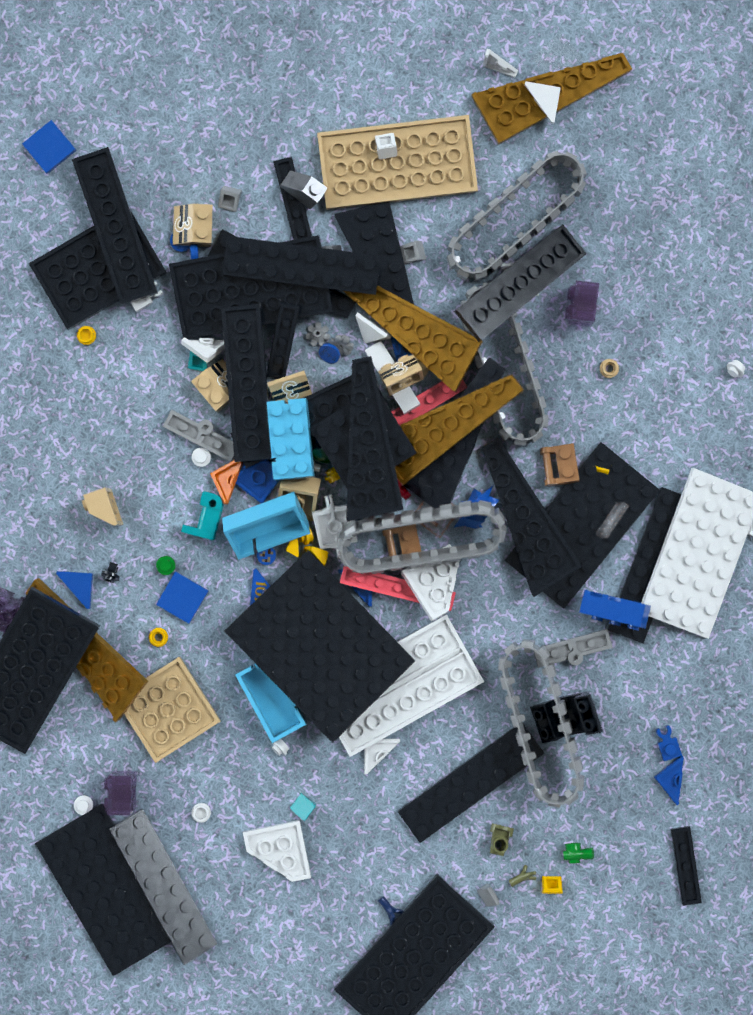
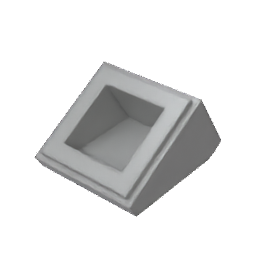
[218,186,242,212]
[400,241,426,265]
[477,884,500,907]

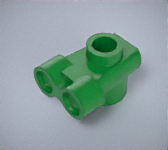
[563,843,594,864]

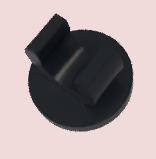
[101,562,120,583]

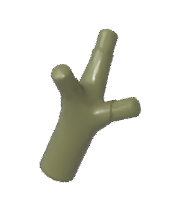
[509,865,536,887]

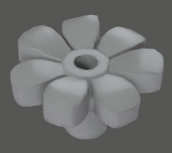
[306,322,330,347]
[329,335,354,355]

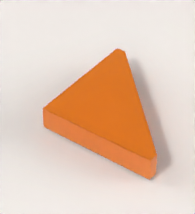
[210,460,243,505]

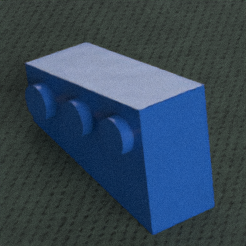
[579,590,651,631]

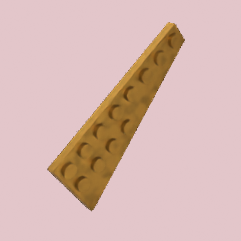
[471,53,632,145]
[344,286,483,392]
[395,374,524,486]
[25,578,148,723]

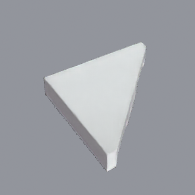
[483,49,518,78]
[525,81,561,124]
[181,338,225,363]
[364,738,400,774]

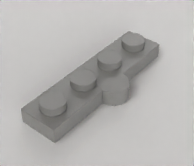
[163,410,234,462]
[533,629,613,668]

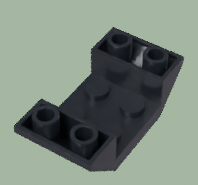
[530,691,603,743]

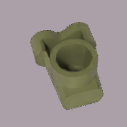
[490,823,514,856]

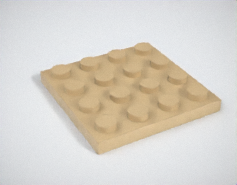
[124,656,221,763]

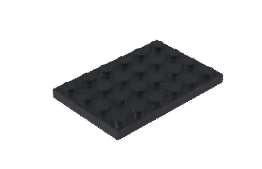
[29,210,167,330]

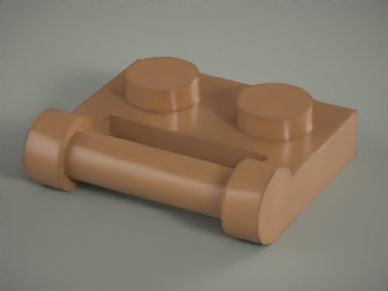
[540,443,580,487]
[382,524,421,556]

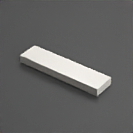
[365,341,421,415]

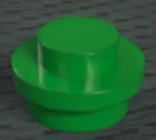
[156,556,176,575]

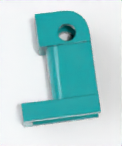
[181,491,224,540]

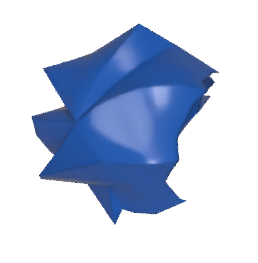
[454,486,499,529]

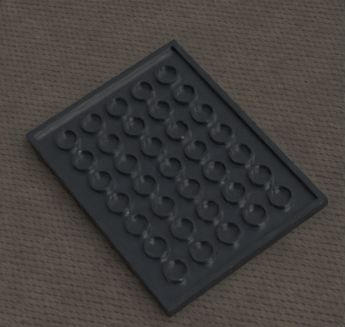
[224,550,415,743]

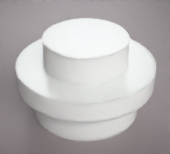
[727,360,746,378]
[192,448,211,467]
[272,739,289,756]
[74,795,93,815]
[192,803,211,823]

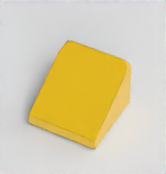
[285,538,299,557]
[304,546,329,566]

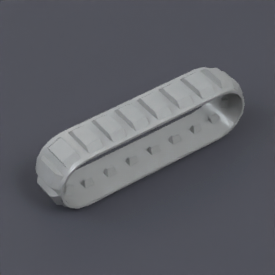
[447,151,587,282]
[461,283,549,446]
[337,500,506,574]
[498,639,585,808]

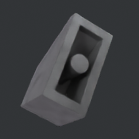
[280,170,327,209]

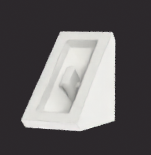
[355,312,392,343]

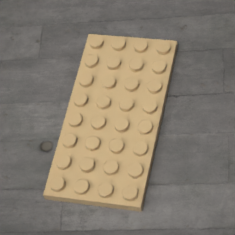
[317,115,478,210]

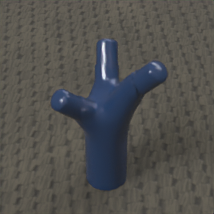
[378,896,403,925]

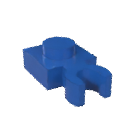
[656,725,682,761]

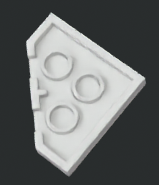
[401,544,460,622]
[243,820,311,882]

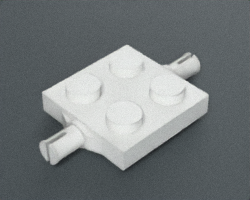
[312,495,358,559]

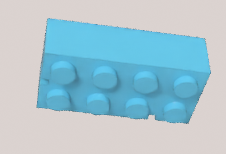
[267,398,315,481]
[222,492,310,560]
[235,664,307,743]

